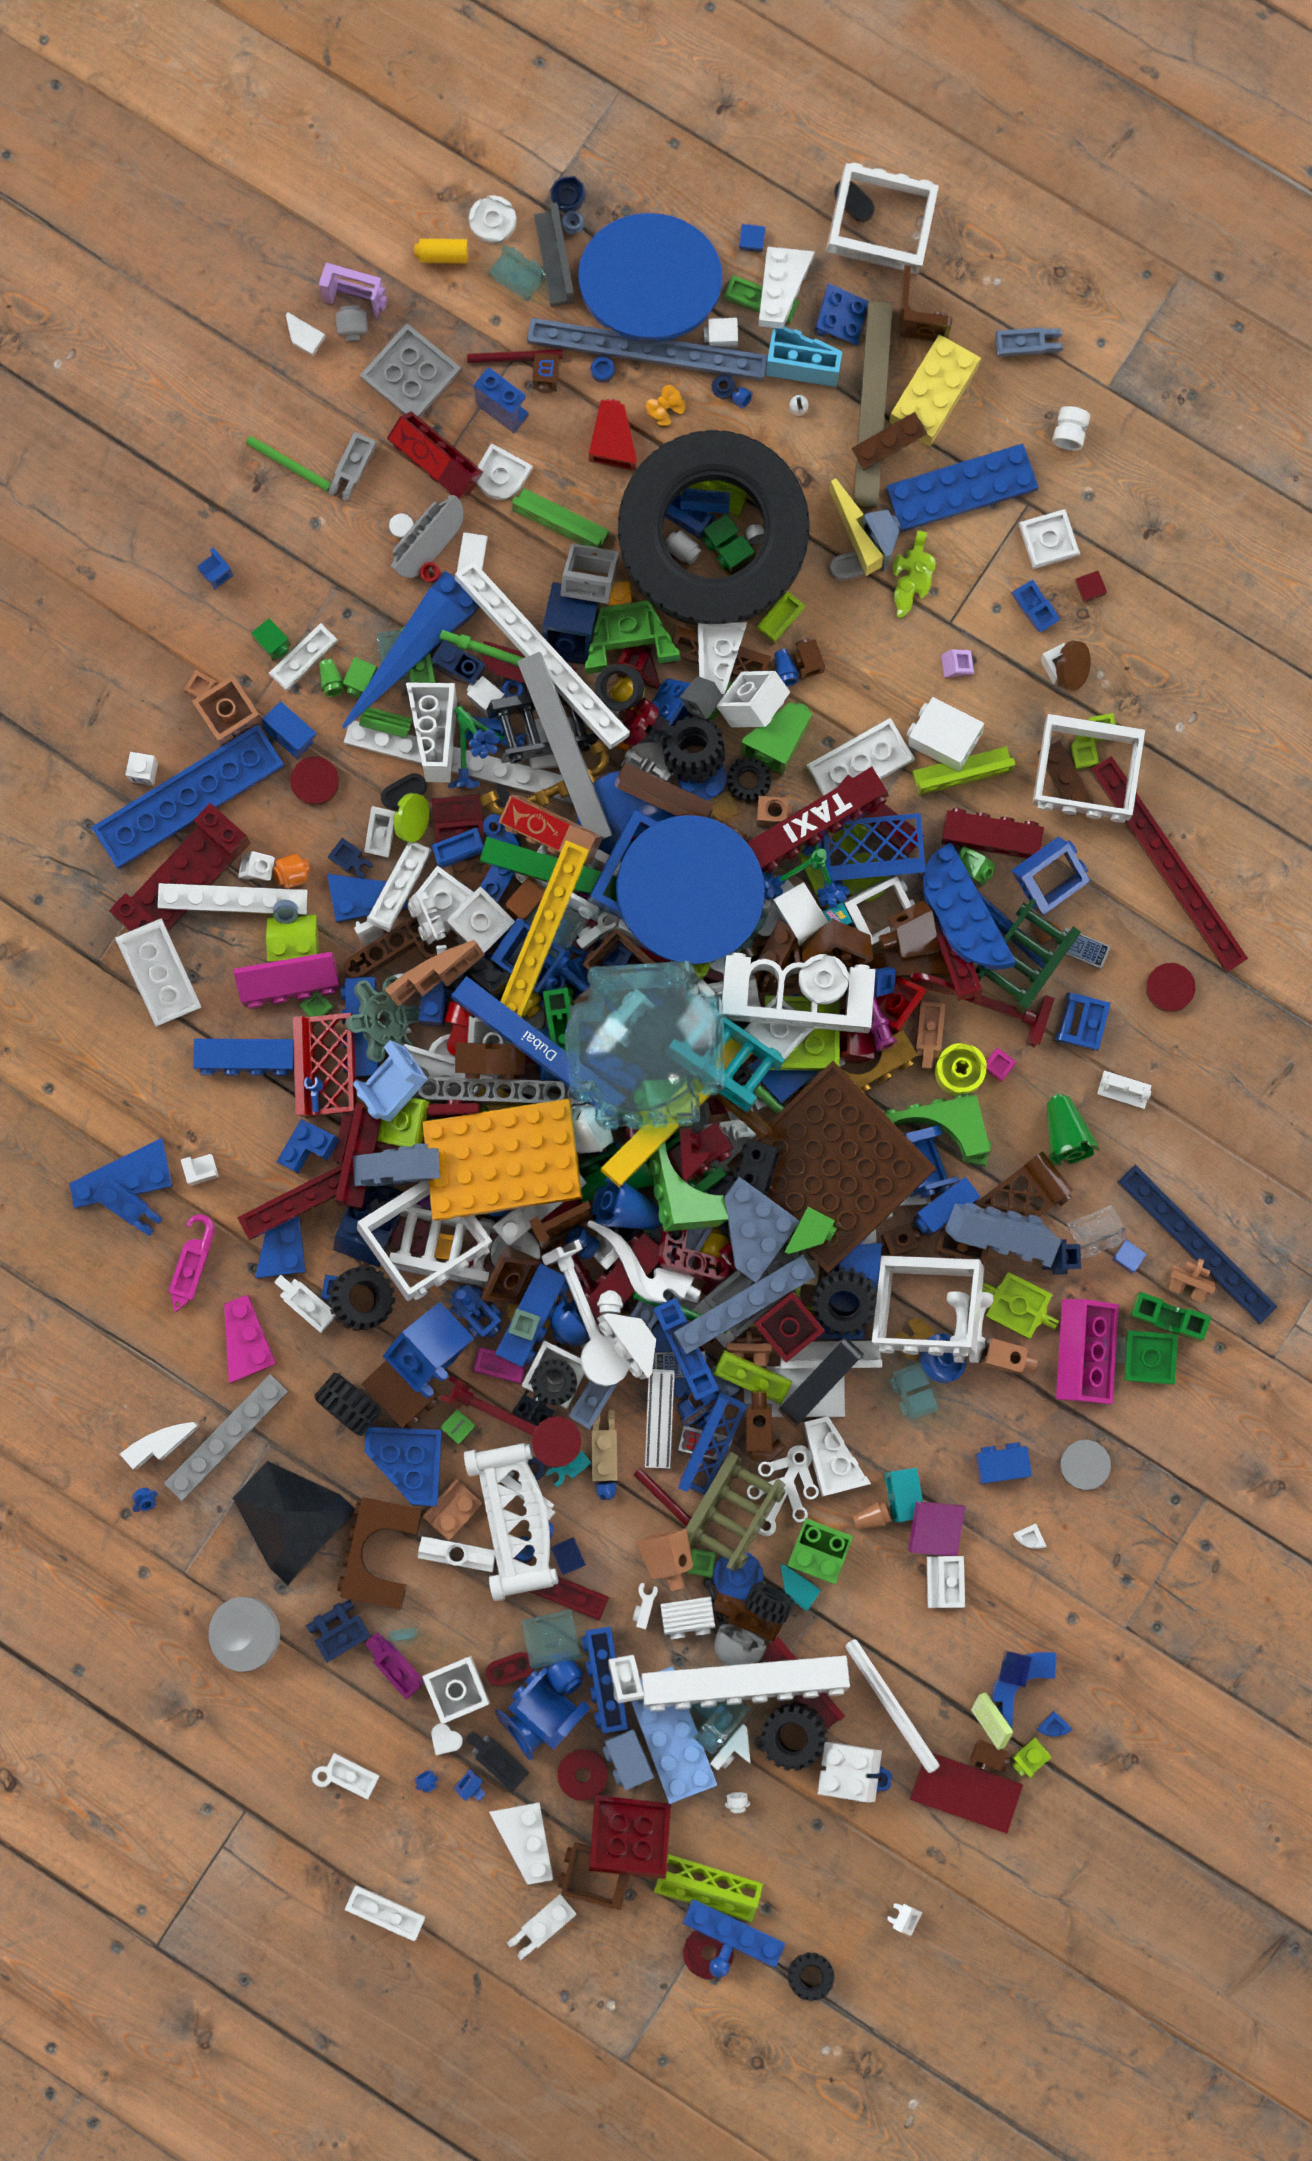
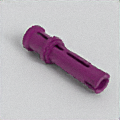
[869,996,897,1051]

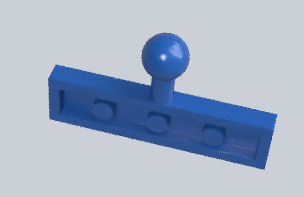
[682,1899,786,1978]

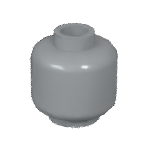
[335,305,368,341]

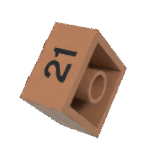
[192,675,262,747]

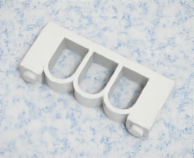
[720,953,876,1033]

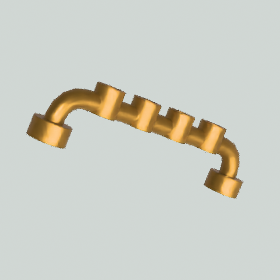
[478,741,609,815]

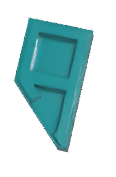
[780,1563,821,1611]

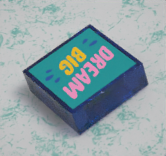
[822,902,854,926]

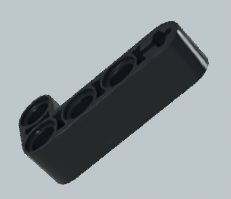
[777,1337,864,1428]

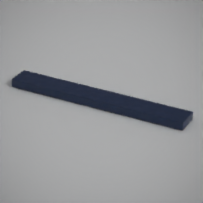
[1117,1164,1278,1325]

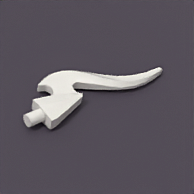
[587,1221,701,1304]

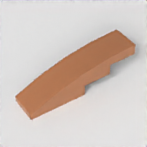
[384,940,485,1007]

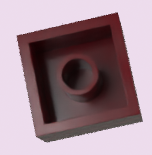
[754,1291,825,1363]

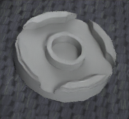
[1060,1440,1111,1490]

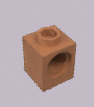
[757,796,792,827]

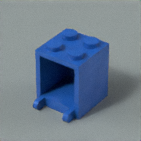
[383,1302,474,1398]

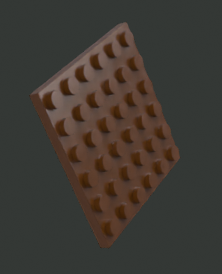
[727,1061,937,1273]

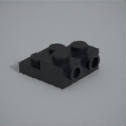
[444,956,511,1018]

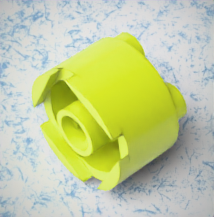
[935,1043,986,1097]

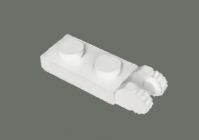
[507,1893,577,1960]

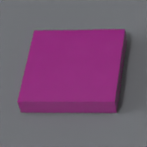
[908,1501,966,1556]

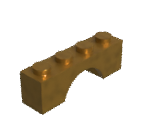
[841,1030,918,1093]

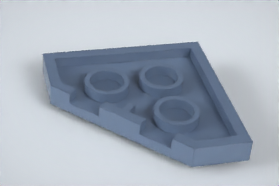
[724,1177,800,1283]

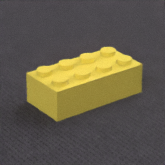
[889,334,981,447]

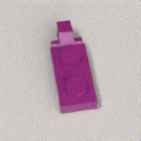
[365,1632,425,1700]

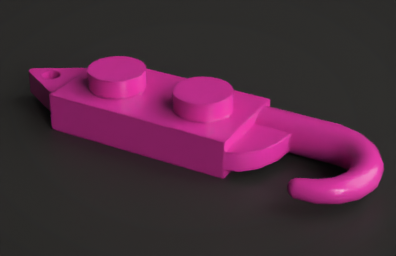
[168,1214,215,1312]

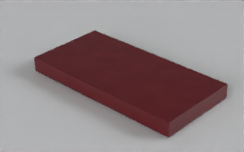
[910,1752,1023,1834]

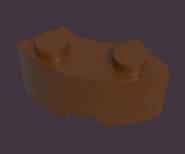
[455,1043,526,1080]

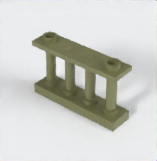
[686,1451,786,1573]

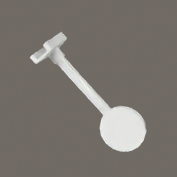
[541,1240,629,1386]

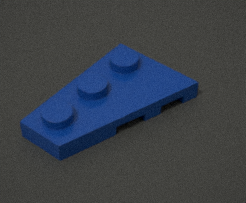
[327,874,408,923]
[255,1216,306,1279]

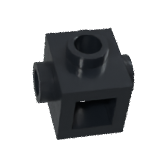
[512,1394,554,1426]

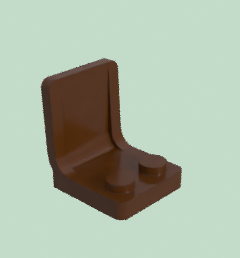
[899,265,952,342]

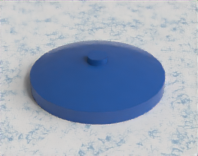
[577,771,675,862]

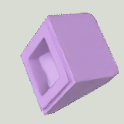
[941,650,974,677]

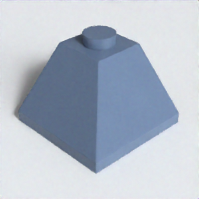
[862,510,901,571]

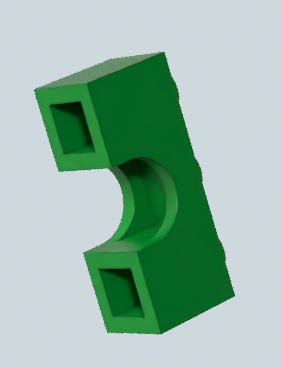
[1128,1292,1212,1342]

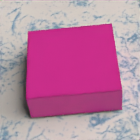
[986,1047,1017,1082]

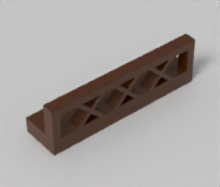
[673,626,771,677]
[614,762,714,818]

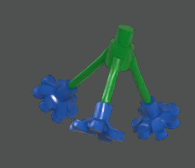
[448,706,527,788]
[762,836,849,908]

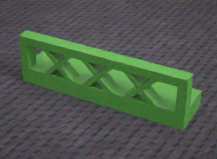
[512,488,609,548]

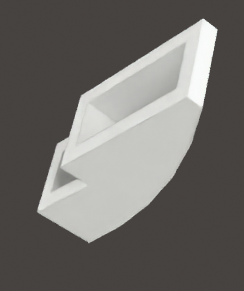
[120,1422,200,1470]

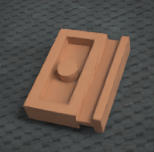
[422,1479,484,1541]

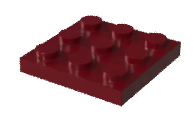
[589,1795,671,1879]

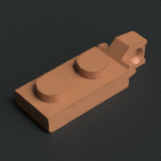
[916,1001,946,1071]

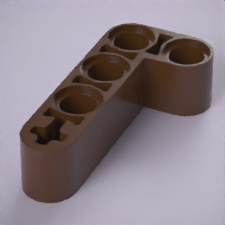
[344,917,442,978]

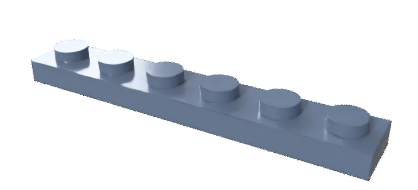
[673,1255,816,1354]

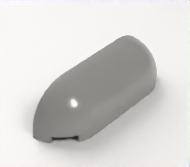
[391,495,464,578]

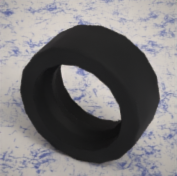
[595,664,644,711]

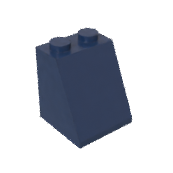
[542,582,599,665]

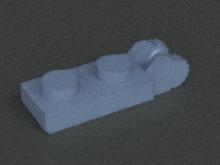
[995,327,1064,357]

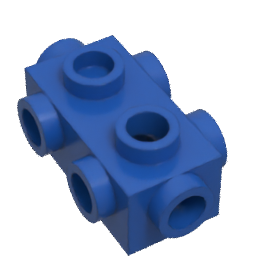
[449,1284,502,1339]

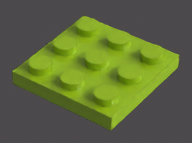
[765,996,840,1071]

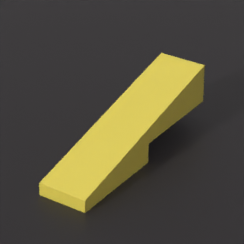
[830,478,883,576]

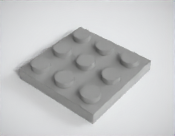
[360,323,462,418]

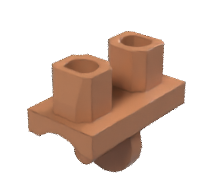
[1169,1259,1216,1303]
[726,1330,772,1369]

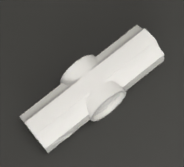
[418,1536,496,1572]

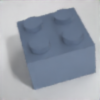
[602,1728,654,1790]

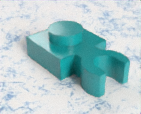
[546,1450,591,1487]

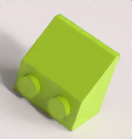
[266,914,319,963]

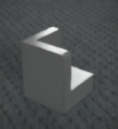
[680,676,723,719]

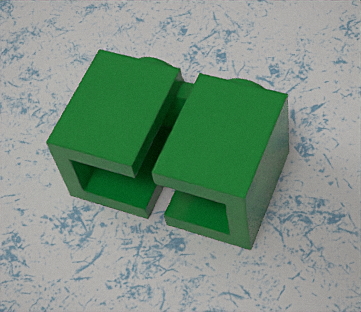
[702,514,755,575]

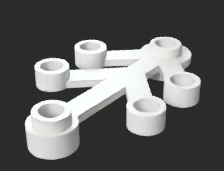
[747,1445,819,1536]

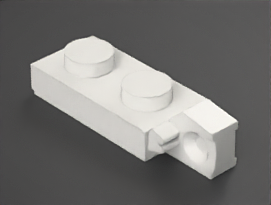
[274,1275,336,1334]

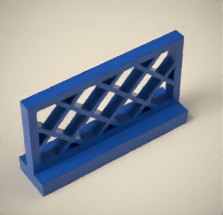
[823,813,926,881]

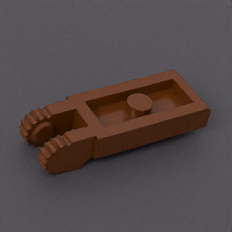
[752,920,798,991]

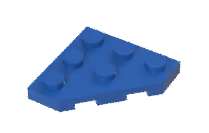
[365,1427,442,1507]

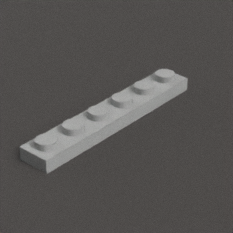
[164,1374,288,1501]

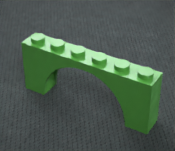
[634,1078,728,1231]
[884,1094,991,1162]

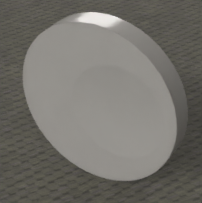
[209,1597,280,1672]

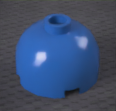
[550,1296,600,1346]

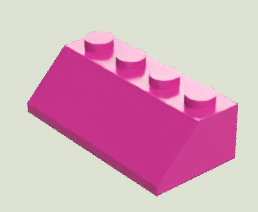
[233,952,341,1009]
[1056,1299,1119,1404]

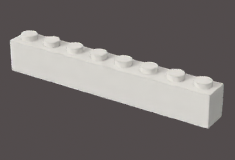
[641,1656,850,1712]

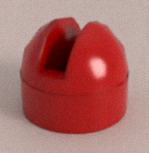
[420,562,441,583]

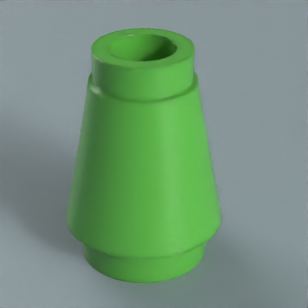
[319,659,344,697]

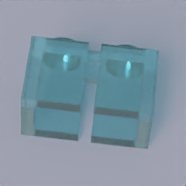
[890,1362,939,1421]

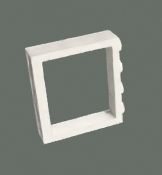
[826,163,939,274]
[1032,714,1145,823]
[357,1180,492,1302]
[872,1256,984,1357]

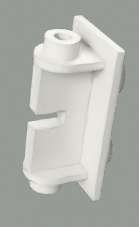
[1097,1071,1152,1109]

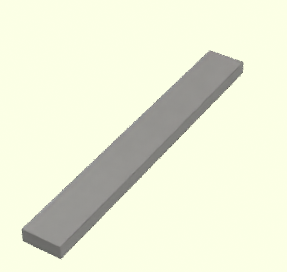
[517,652,613,840]

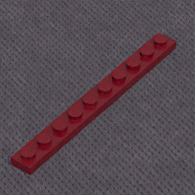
[1090,756,1248,973]

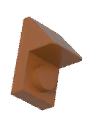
[506,877,546,923]

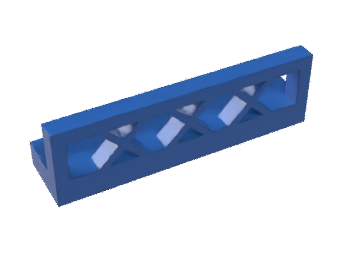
[678,1392,747,1495]

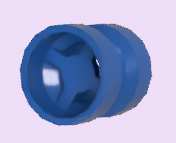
[565,1225,600,1260]

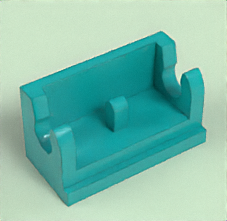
[884,1468,923,1523]

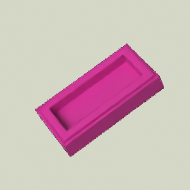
[473,1347,527,1384]

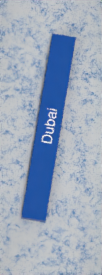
[450,976,627,1119]

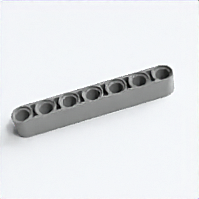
[418,1077,588,1107]

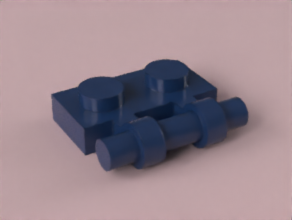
[306,1599,371,1663]

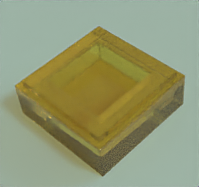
[708,791,739,822]

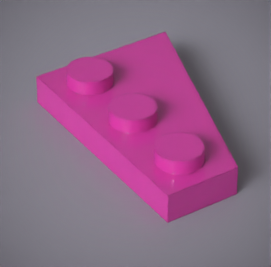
[224,1294,276,1383]

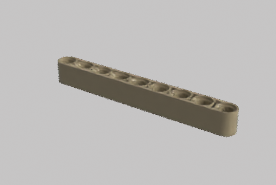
[853,300,893,508]

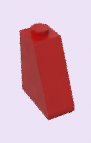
[589,399,637,471]

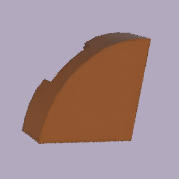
[1029,920,1064,944]

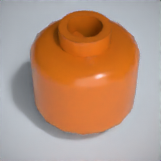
[272,853,310,889]

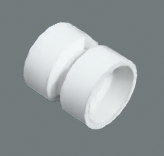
[1052,406,1090,451]

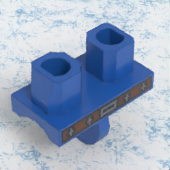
[676,1393,718,1429]

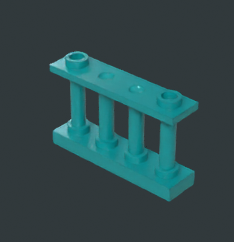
[666,1002,785,1113]

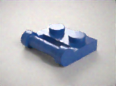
[1055,992,1111,1051]

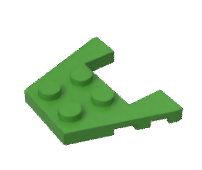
[585,600,681,674]

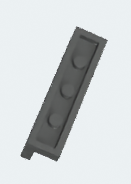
[534,203,574,307]

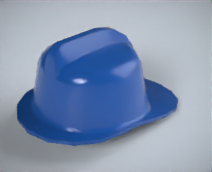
[495,1709,544,1761]

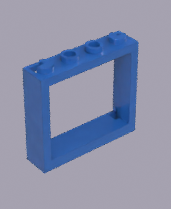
[586,810,658,920]

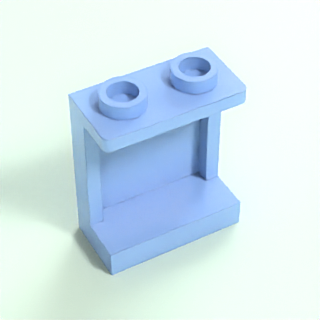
[353,1040,428,1122]

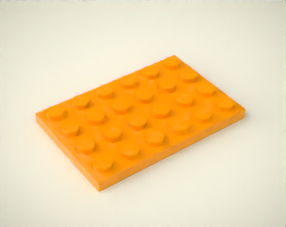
[423,1099,582,1221]

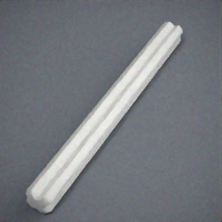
[845,1639,939,1773]

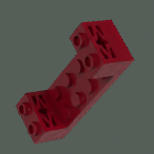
[109,803,251,932]

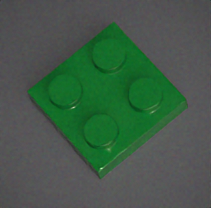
[1124,1330,1178,1385]

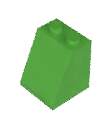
[740,702,812,776]

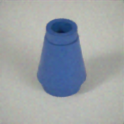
[774,649,800,687]

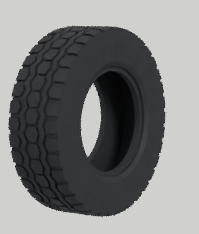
[618,430,810,626]

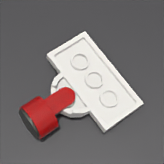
[404,1000,499,1104]

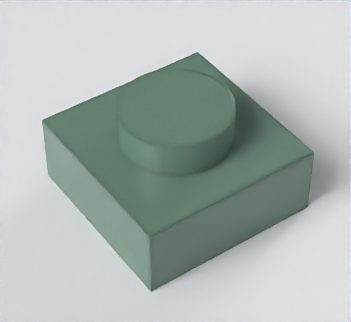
[508,1309,541,1341]

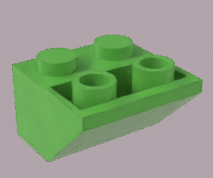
[787,1518,853,1584]

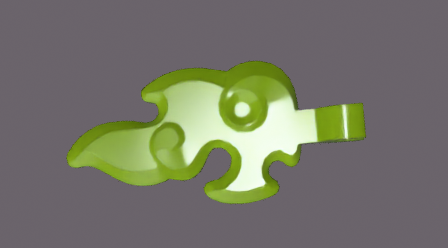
[893,531,936,618]

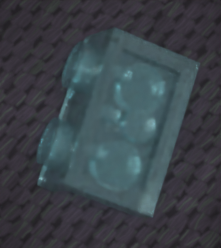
[489,245,544,301]

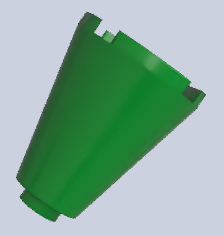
[1046,1094,1099,1166]

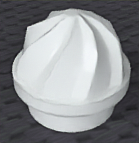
[597,1290,623,1315]

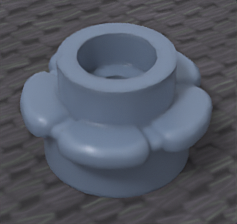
[561,211,584,234]

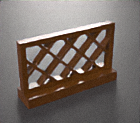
[529,1201,593,1253]

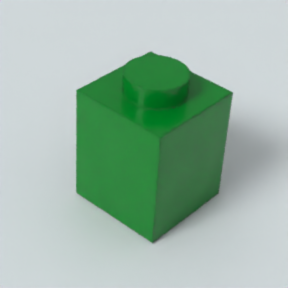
[251,618,291,661]

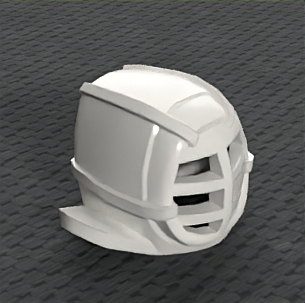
[572,1104,613,1153]

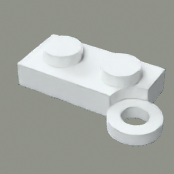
[312,1753,380,1800]

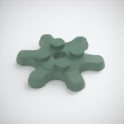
[345,976,420,1063]

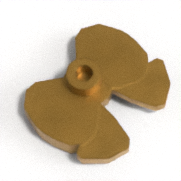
[894,1318,935,1360]

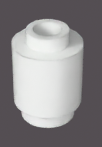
[665,530,702,566]

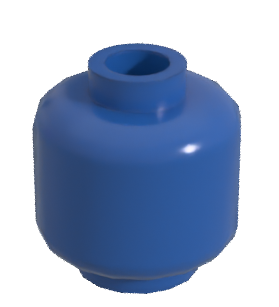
[546,1656,583,1695]

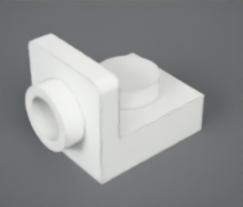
[238,851,275,881]

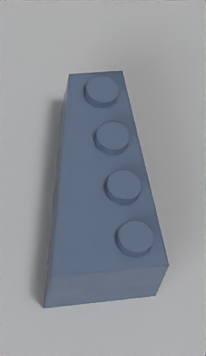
[945,1202,1062,1267]

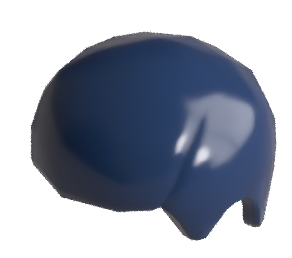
[550,176,586,212]

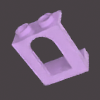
[319,263,387,318]

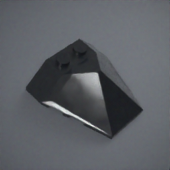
[233,1461,355,1586]

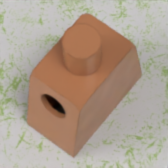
[974,1338,1038,1374]
[636,1528,693,1591]

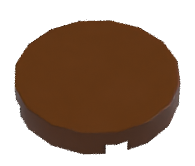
[1056,640,1091,690]

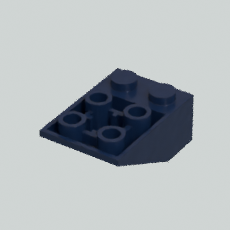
[333,1186,404,1268]

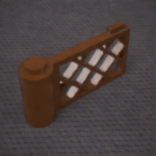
[975,1151,1073,1251]

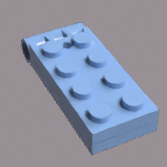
[631,1666,717,1804]

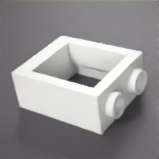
[840,875,915,944]

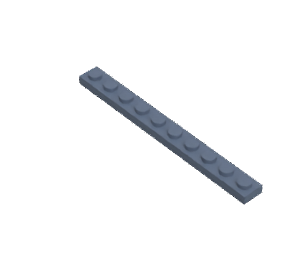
[527,318,768,381]
[568,1228,713,1429]

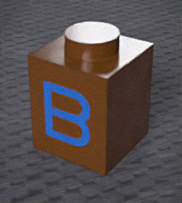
[532,353,560,393]

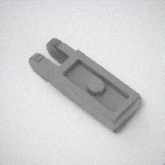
[328,432,377,502]

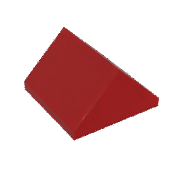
[876,977,927,1035]

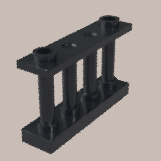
[486,692,599,764]

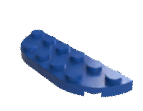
[923,843,1016,970]

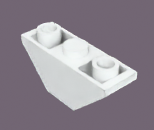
[597,1313,656,1380]

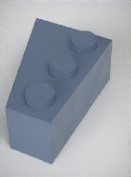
[353,1144,440,1186]

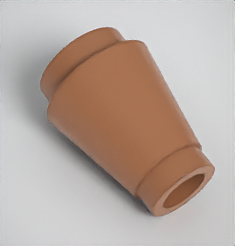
[853,1501,892,1530]

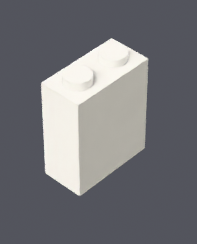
[907,697,984,772]

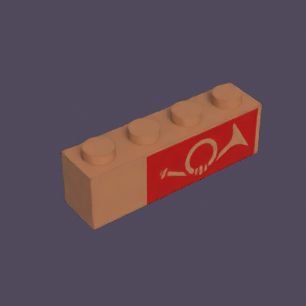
[499,795,603,864]

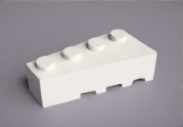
[406,683,457,782]

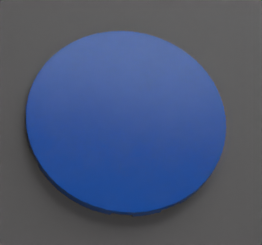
[579,213,722,342]
[616,815,765,965]

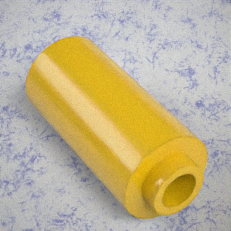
[414,239,468,264]

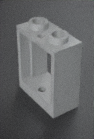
[560,543,619,604]

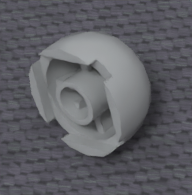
[714,1624,767,1666]

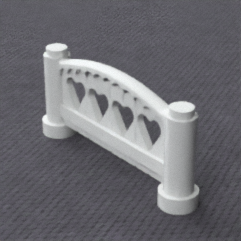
[464,1443,558,1601]

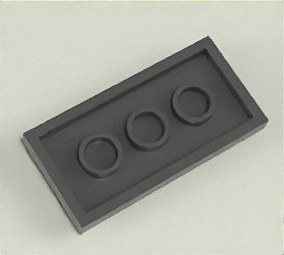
[703,1241,799,1337]

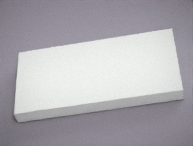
[806,718,915,796]
[116,918,201,1027]
[744,1366,845,1417]

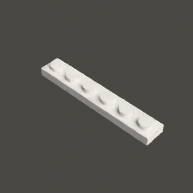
[158,883,307,915]

